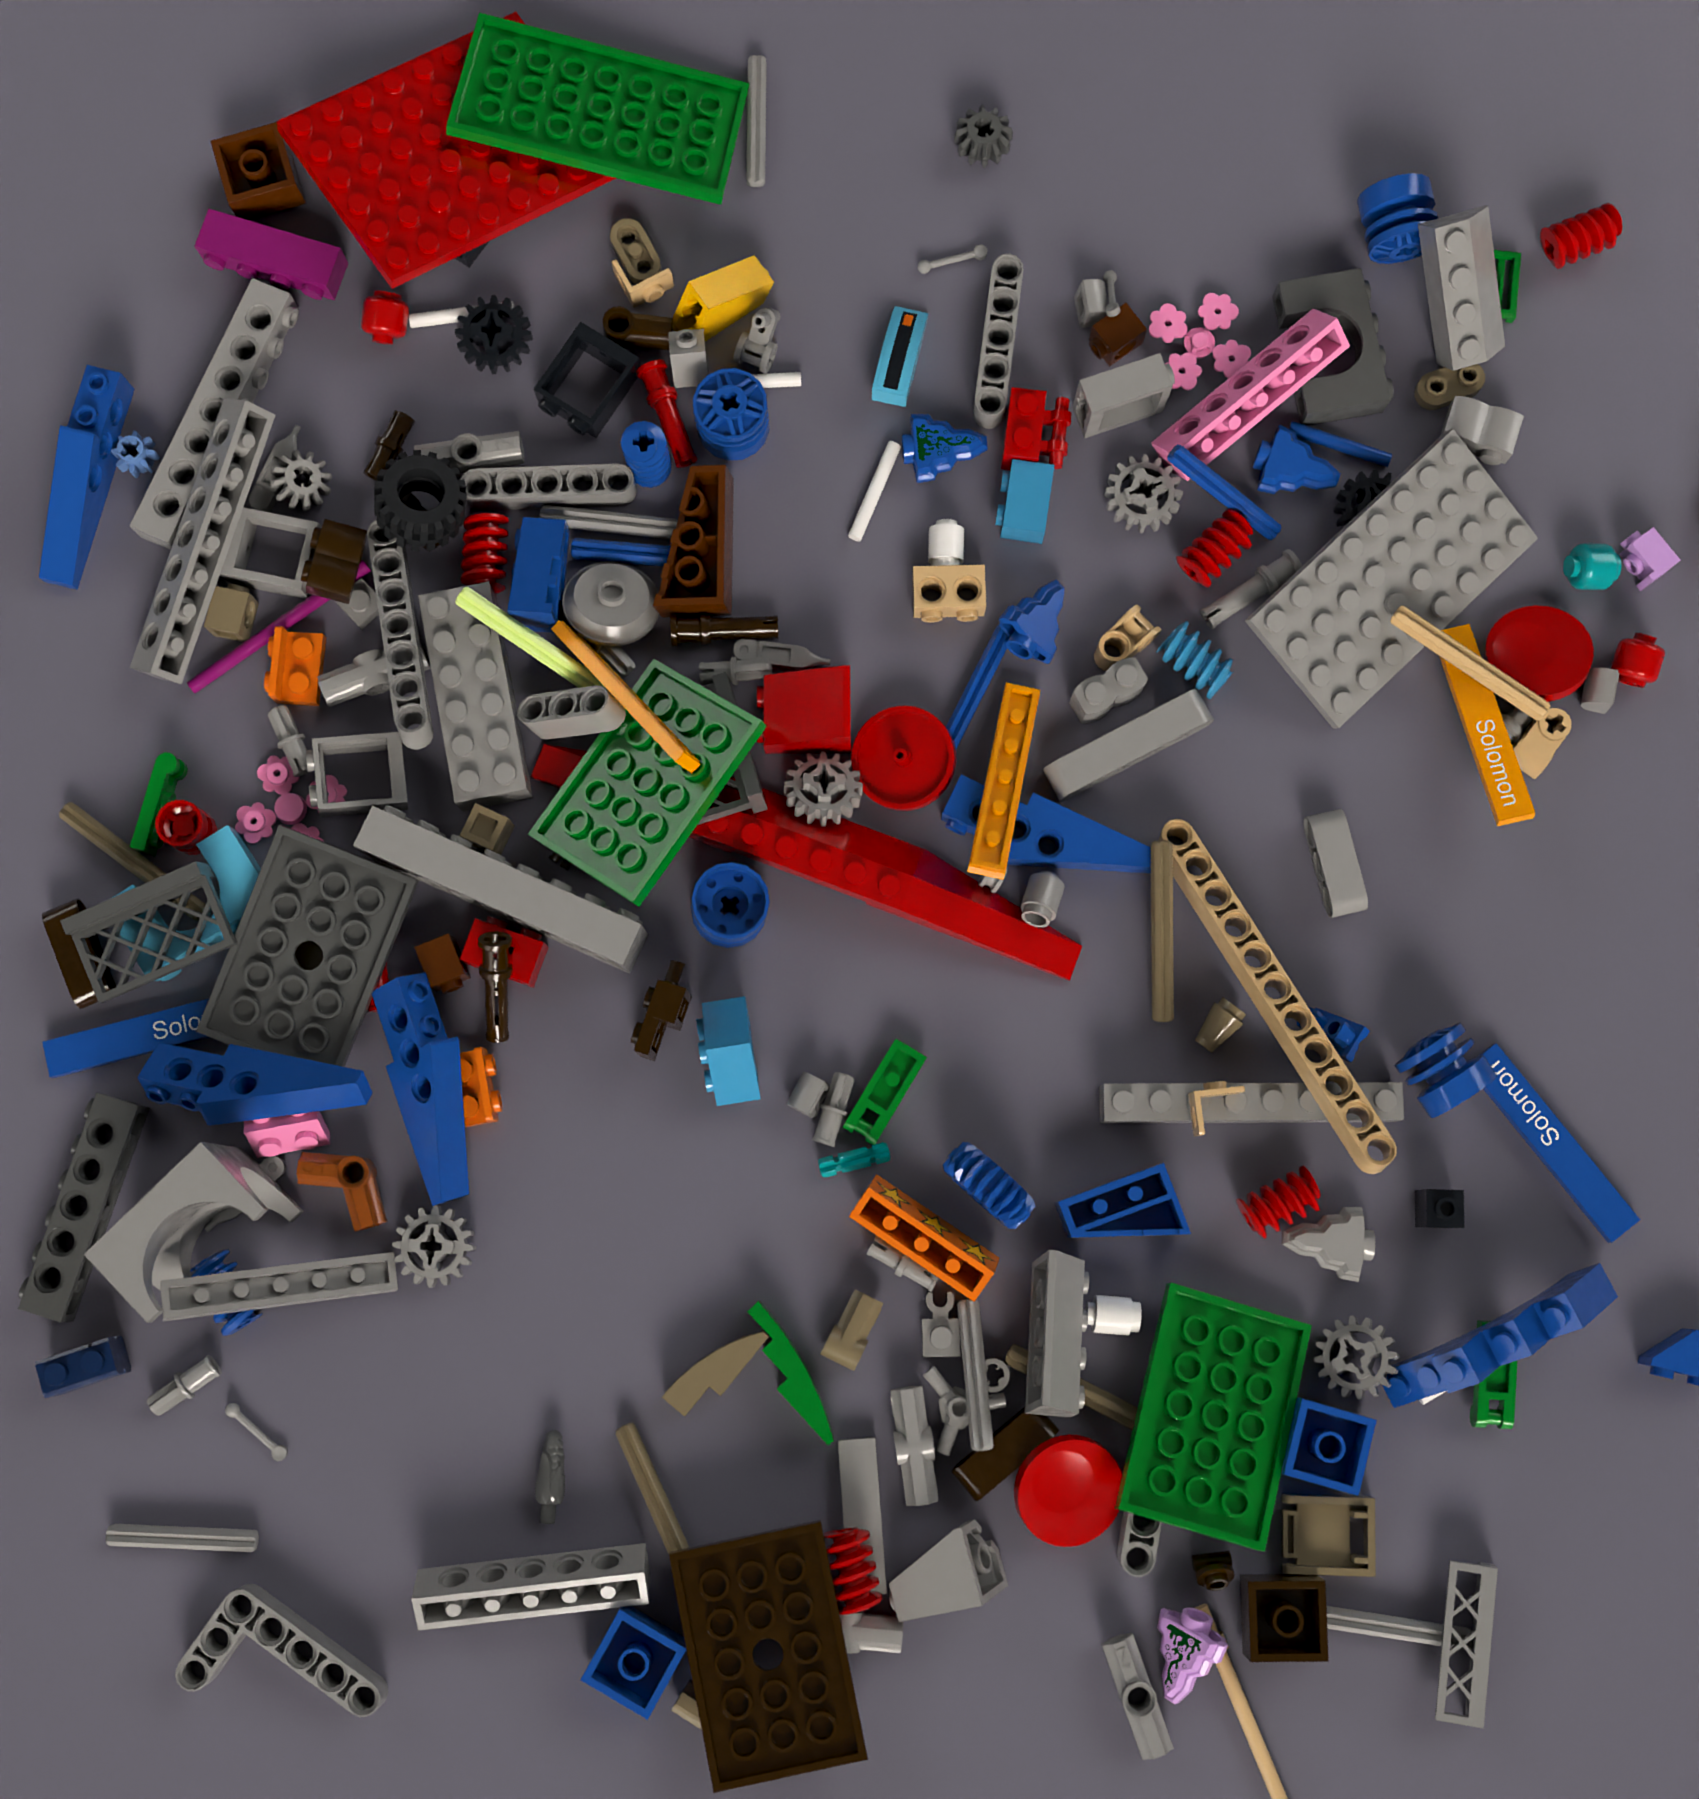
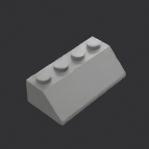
[1418,205,1505,371]
[1025,1250,1090,1418]

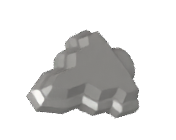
[1281,1207,1376,1282]

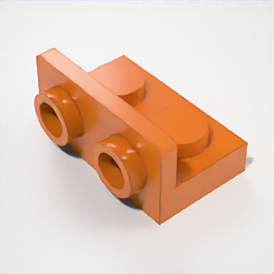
[264,626,327,706]
[460,1046,503,1128]

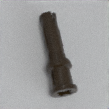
[670,613,778,647]
[478,931,513,1043]

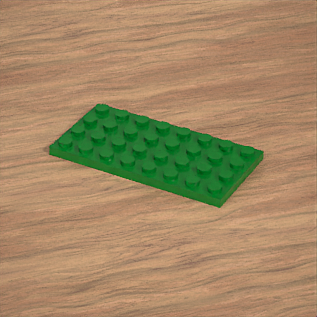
[446,12,750,205]

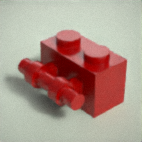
[1001,387,1072,470]

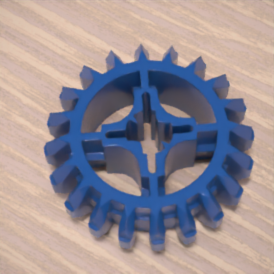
[943,1142,1036,1229]

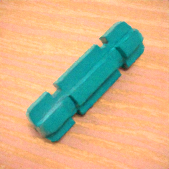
[818,1142,891,1178]

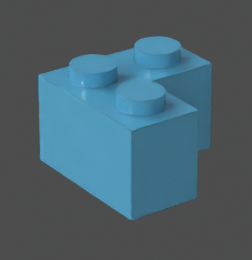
[696,996,761,1106]

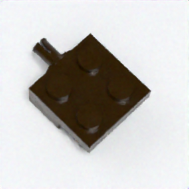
[631,959,692,1061]

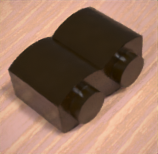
[301,519,367,604]

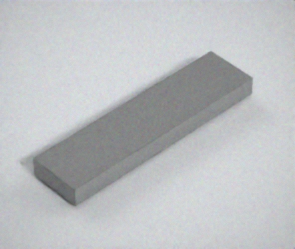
[838,1437,887,1594]

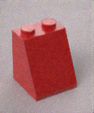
[757,665,851,754]

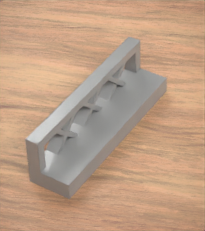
[1435,1560,1498,1729]

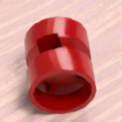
[155,800,217,855]

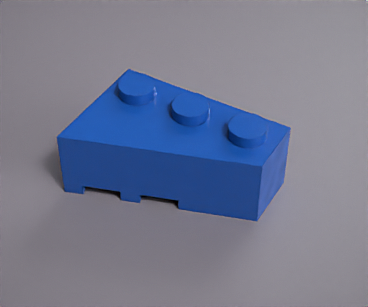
[507,517,570,633]
[1054,1163,1191,1238]

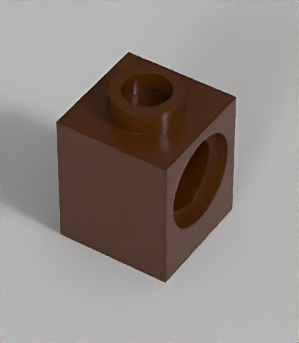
[1089,303,1147,367]
[414,933,471,994]

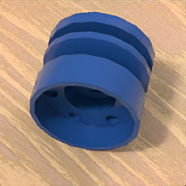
[1357,173,1438,264]
[693,368,770,461]
[691,862,770,948]
[1394,1022,1498,1118]

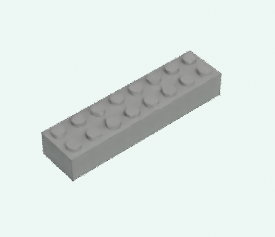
[353,805,649,974]

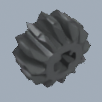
[954,104,1013,168]

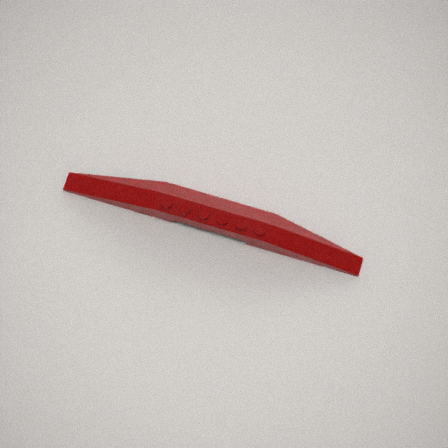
[530,744,1082,981]

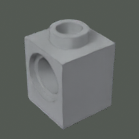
[668,329,709,388]

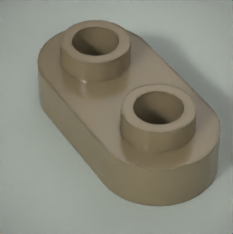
[610,218,662,284]
[1414,364,1485,410]

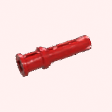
[636,359,697,468]

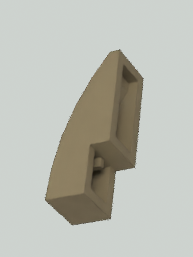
[662,1330,769,1417]

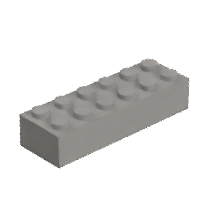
[418,582,533,812]

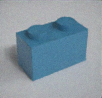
[995,459,1055,544]

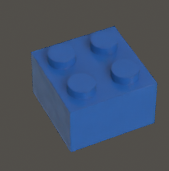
[1281,1397,1377,1496]
[581,1606,686,1720]

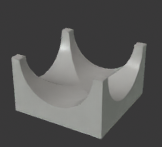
[83,1142,304,1323]

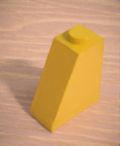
[672,255,774,342]

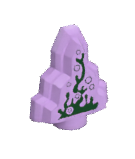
[1157,1607,1228,1704]

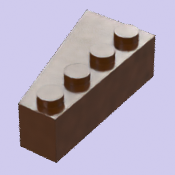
[653,465,734,618]

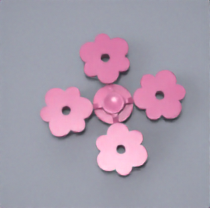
[1149,293,1251,390]
[235,755,347,844]

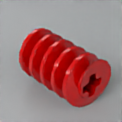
[1540,203,1623,269]
[1176,509,1253,588]
[460,513,509,593]
[1236,1165,1321,1239]
[824,1527,882,1615]

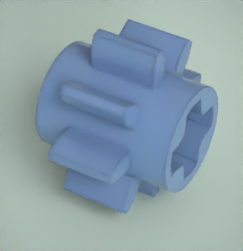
[111,430,160,478]

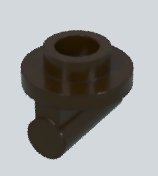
[1191,1550,1235,1591]

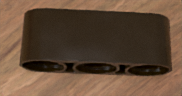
[42,898,116,1009]
[951,1407,1059,1501]

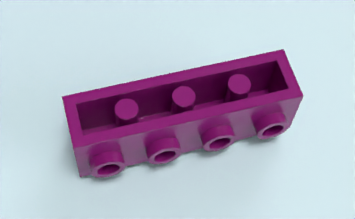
[194,209,348,301]

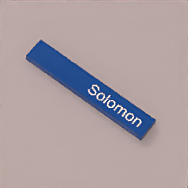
[42,998,210,1078]
[1477,1043,1640,1243]

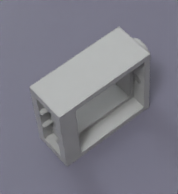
[1072,353,1175,439]
[220,507,322,599]
[306,732,408,817]

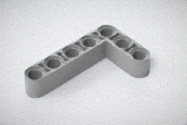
[175,1584,388,1717]

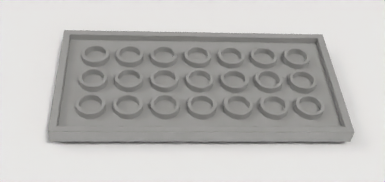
[1245,429,1538,728]

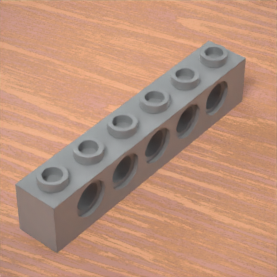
[412,1543,651,1631]

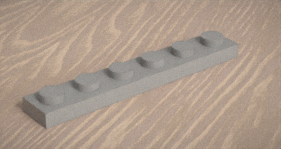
[160,1252,398,1321]

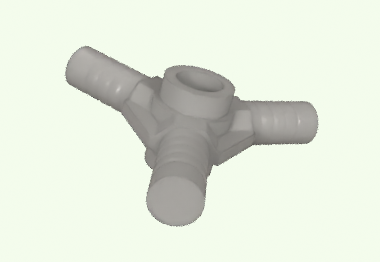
[923,1366,1006,1456]

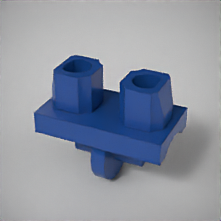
[1296,1006,1370,1062]

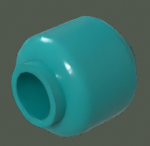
[1563,543,1622,590]

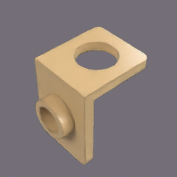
[611,259,674,308]
[1188,1081,1245,1136]

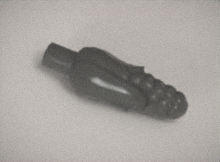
[535,1430,565,1524]

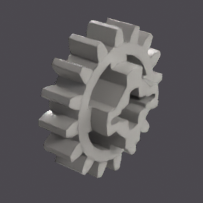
[1104,454,1183,533]
[784,751,863,827]
[392,1205,476,1287]
[1314,1316,1400,1400]

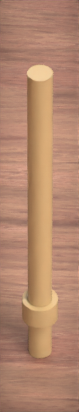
[1195,1604,1288,1799]

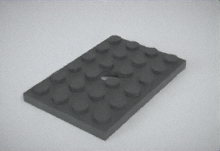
[196,825,419,1067]

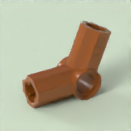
[296,1152,388,1232]

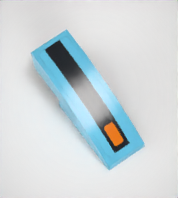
[872,306,928,407]

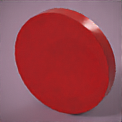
[1484,605,1594,702]
[851,705,956,811]
[1014,1435,1122,1547]

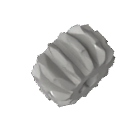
[270,450,332,511]

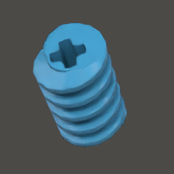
[1156,621,1234,699]

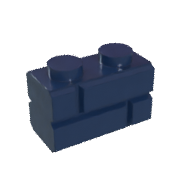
[35,1335,131,1398]

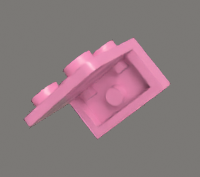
[244,1111,330,1158]

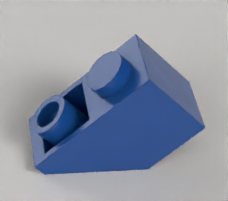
[1638,1328,1699,1386]

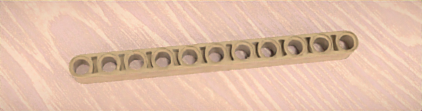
[1159,819,1397,1174]

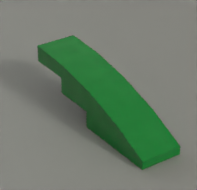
[747,1300,834,1446]

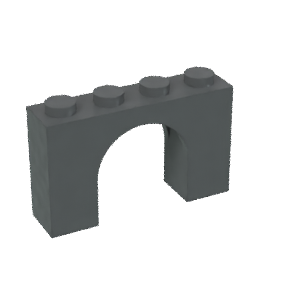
[1272,268,1394,426]

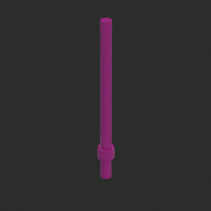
[186,559,371,694]

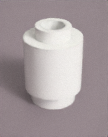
[928,519,964,566]
[1086,1295,1141,1336]

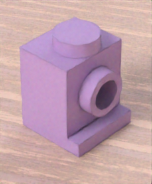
[1619,527,1681,591]

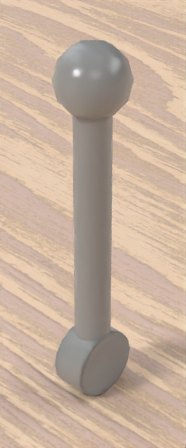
[917,244,987,274]
[1103,270,1121,317]
[225,1403,288,1461]

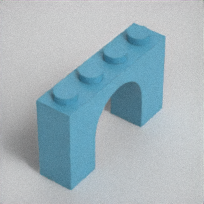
[110,825,261,981]

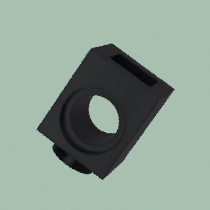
[1415,1189,1465,1228]

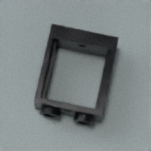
[533,321,641,438]

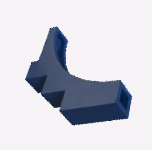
[1376,1263,1618,1408]

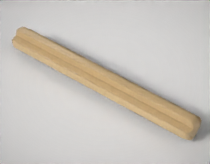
[1390,605,1550,721]

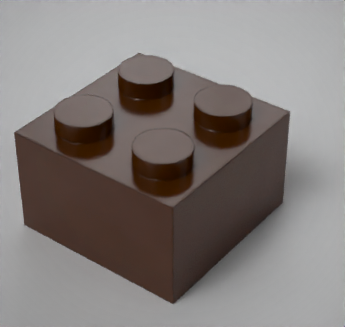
[210,122,306,220]

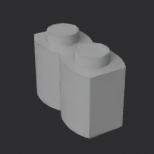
[1440,396,1524,465]
[1069,657,1148,724]

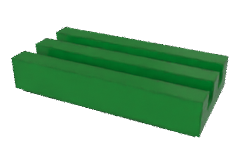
[1494,250,1521,323]

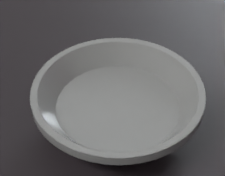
[562,561,659,646]

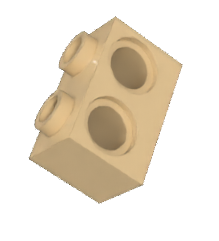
[912,565,986,622]

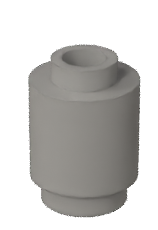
[1020,871,1065,927]

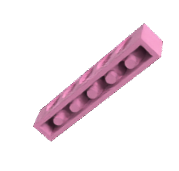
[1151,309,1350,481]

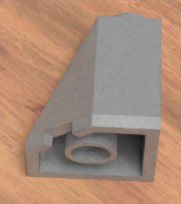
[889,1519,1008,1622]

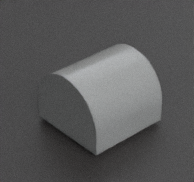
[1074,279,1108,328]
[1580,668,1619,714]
[786,1071,830,1118]

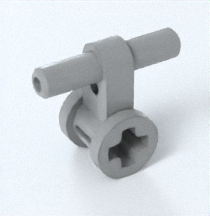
[733,307,781,374]

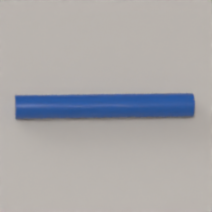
[1289,421,1392,467]

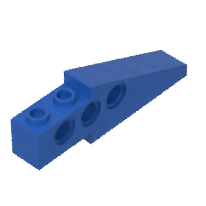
[39,365,135,590]
[941,774,1151,873]
[372,972,469,1206]
[137,1042,373,1126]

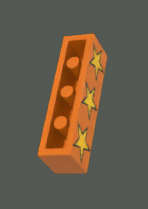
[849,1174,1000,1302]

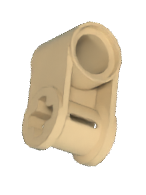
[1094,604,1162,671]
[1512,708,1572,779]

